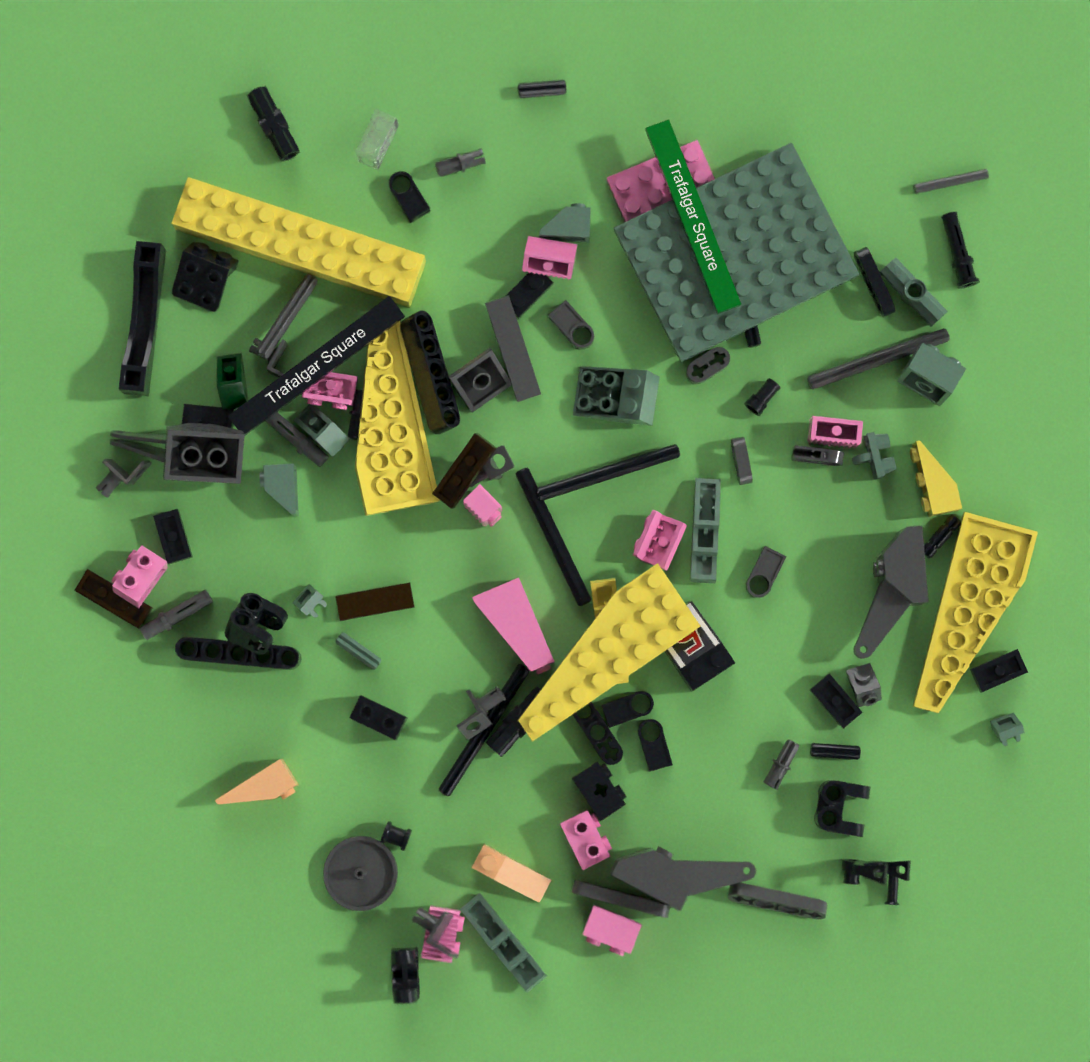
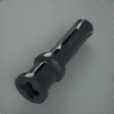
[941,212,980,289]

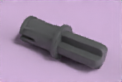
[435,148,486,177]
[763,740,799,790]

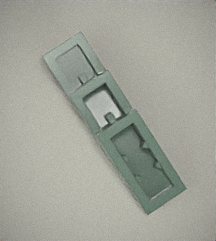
[690,478,721,584]
[460,893,547,993]

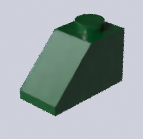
[217,353,247,410]

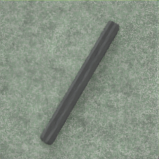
[807,328,950,389]

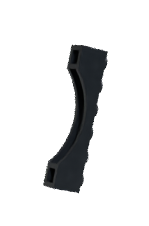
[119,241,166,396]

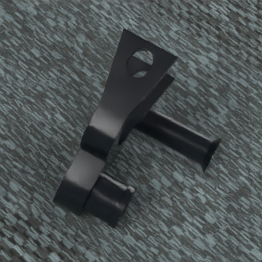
[842,859,911,905]

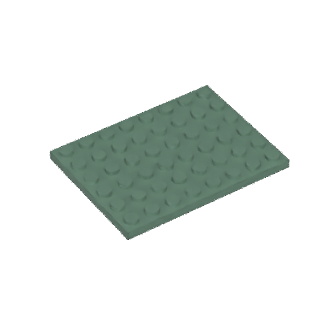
[614,142,859,362]

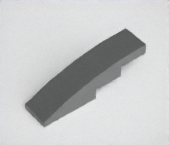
[485,295,541,402]

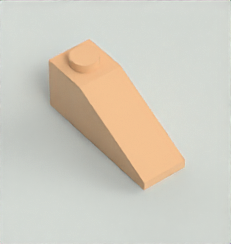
[215,759,299,805]
[472,844,551,903]

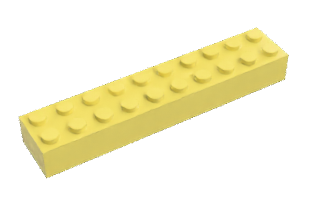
[171,177,426,308]

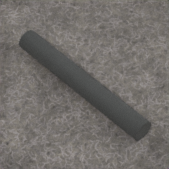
[914,169,989,194]

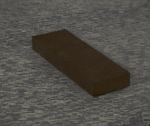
[432,433,496,509]
[74,569,153,629]
[336,582,415,621]

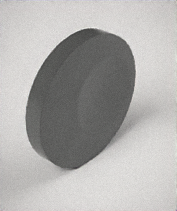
[323,836,398,911]

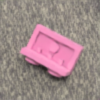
[302,372,358,410]
[633,510,687,571]

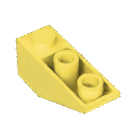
[910,440,962,517]

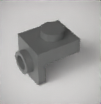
[846,663,882,707]

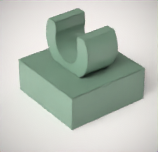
[293,584,327,618]
[990,713,1024,746]

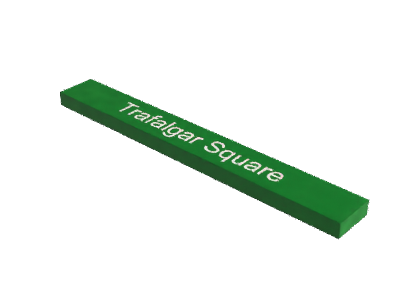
[645,119,741,314]

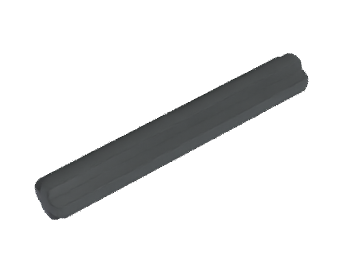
[257,274,317,359]

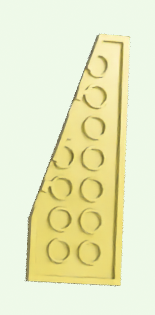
[355,321,440,516]
[912,512,1038,713]
[518,563,701,742]

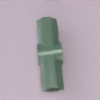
[880,258,948,327]

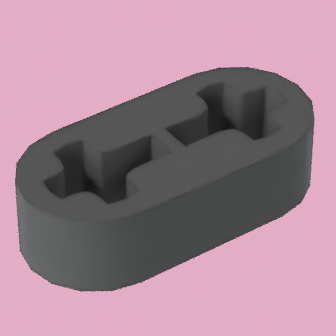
[686,347,730,384]
[731,437,753,485]

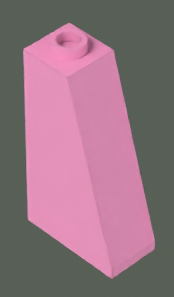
[472,578,554,674]

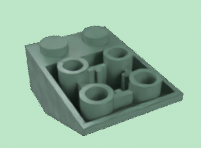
[573,366,660,426]

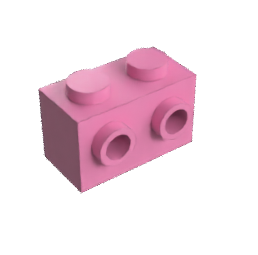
[111,545,168,608]
[560,810,612,870]
[582,904,642,956]

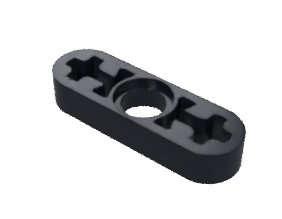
[854,247,895,317]

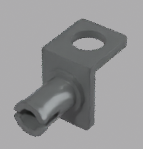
[249,338,287,378]
[470,445,514,487]
[96,459,152,497]
[457,686,506,740]
[412,907,458,958]

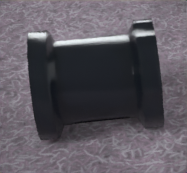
[380,821,412,851]

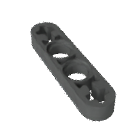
[572,880,671,918]
[728,883,827,919]

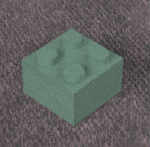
[897,343,967,406]

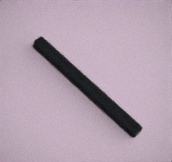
[536,444,680,501]
[516,468,591,606]
[439,664,529,797]

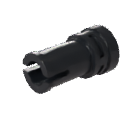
[744,378,781,416]

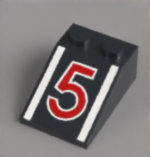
[665,601,735,692]

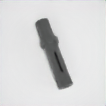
[266,412,329,467]
[140,589,213,640]

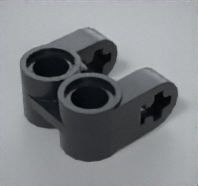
[224,593,288,655]
[814,780,871,837]
[391,947,420,1004]

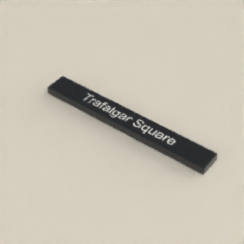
[228,296,405,436]

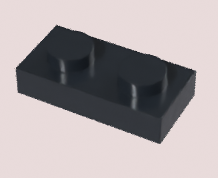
[506,272,554,319]
[182,404,235,429]
[153,509,193,565]
[970,649,1028,693]
[810,673,862,729]

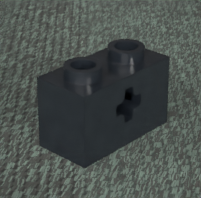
[349,695,408,740]
[572,762,627,822]

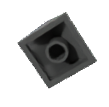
[449,348,512,413]

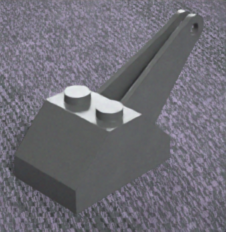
[110,423,245,484]
[853,526,929,659]
[610,846,756,911]

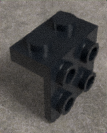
[172,242,239,312]

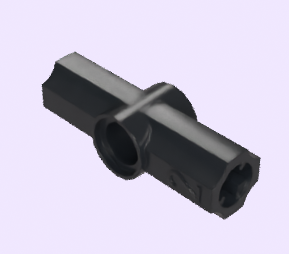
[247,86,300,162]
[485,687,541,757]

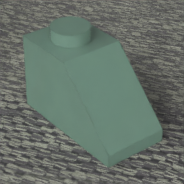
[540,203,591,242]
[293,404,350,457]
[259,463,299,516]

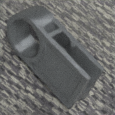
[548,300,594,350]
[792,445,844,466]
[746,546,787,598]

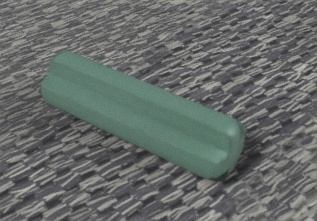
[336,632,381,670]

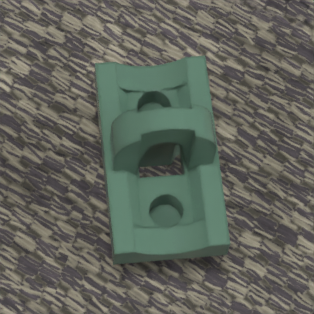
[852,432,896,480]

